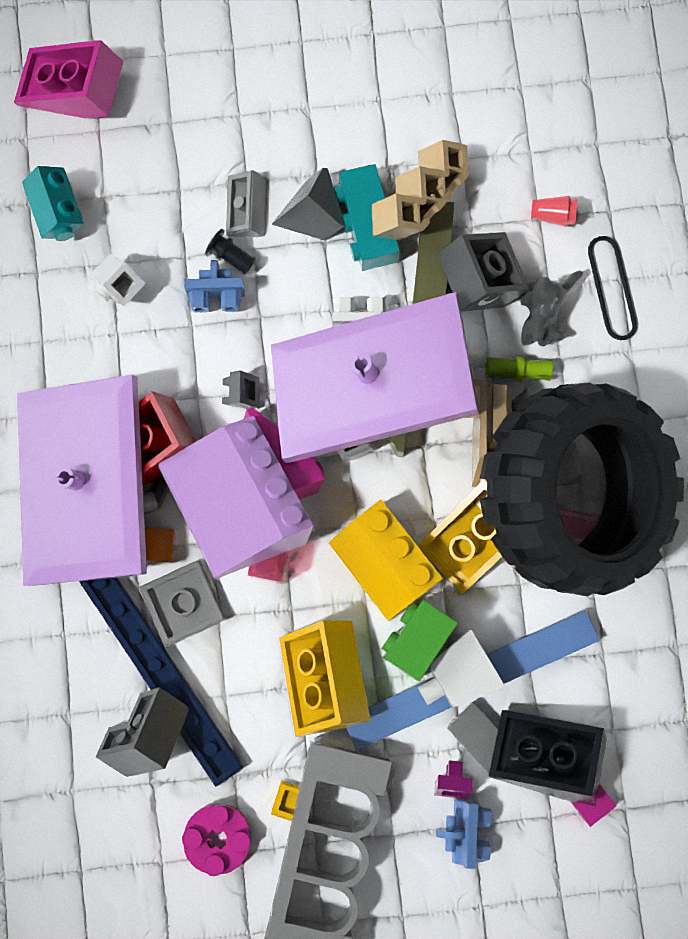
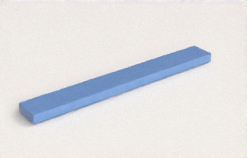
[347,610,600,750]

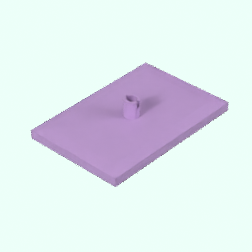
[271,292,480,464]
[17,375,147,586]

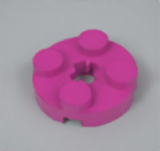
[182,804,251,876]

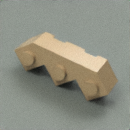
[372,140,468,240]

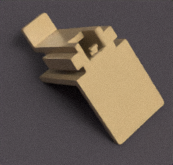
[466,379,512,488]

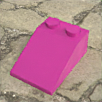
[14,40,124,118]

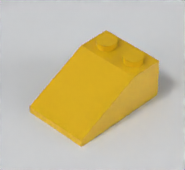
[418,479,502,595]

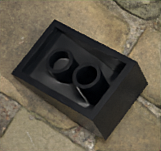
[488,710,607,806]

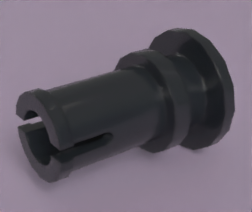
[205,228,256,275]

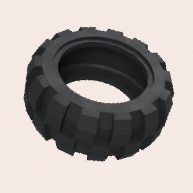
[480,382,684,596]

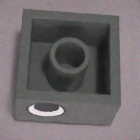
[437,232,529,312]

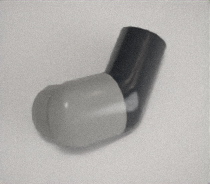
[143,476,169,514]

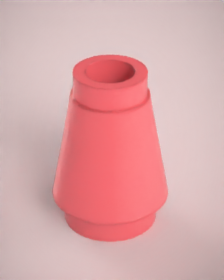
[531,195,578,227]

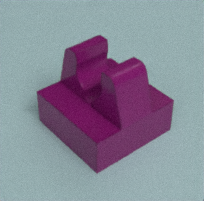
[434,760,473,799]

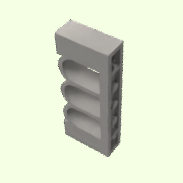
[264,741,395,939]

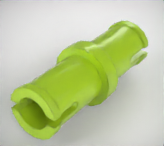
[485,356,553,382]

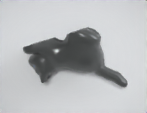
[520,270,583,347]

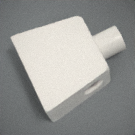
[417,630,505,707]

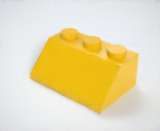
[328,499,443,621]
[279,620,371,737]

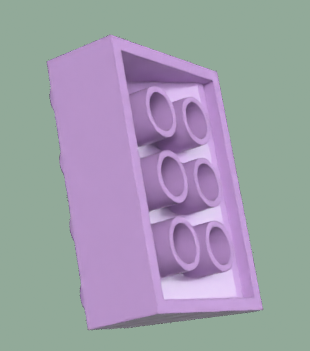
[158,416,314,580]

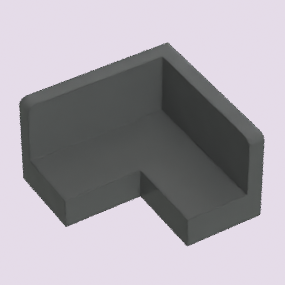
[95,687,189,777]

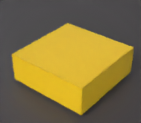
[271,780,300,821]

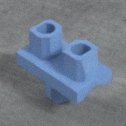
[184,260,245,313]
[436,799,492,869]

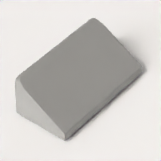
[226,170,266,237]
[447,701,498,773]

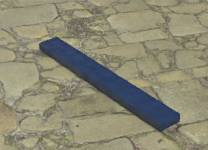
[79,577,244,787]

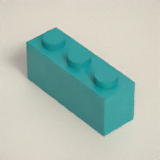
[334,164,400,271]

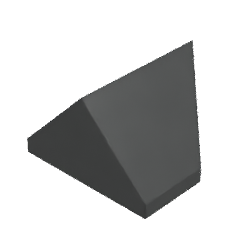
[271,168,346,240]

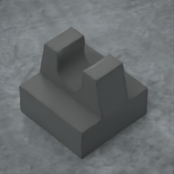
[222,370,259,409]

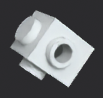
[88,254,146,307]

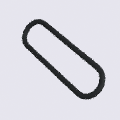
[588,236,637,340]

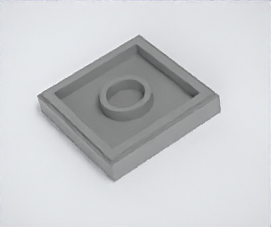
[139,559,227,648]

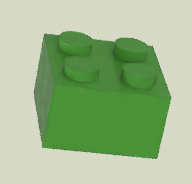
[381,600,458,681]

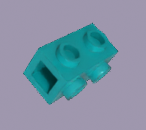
[22,166,84,242]

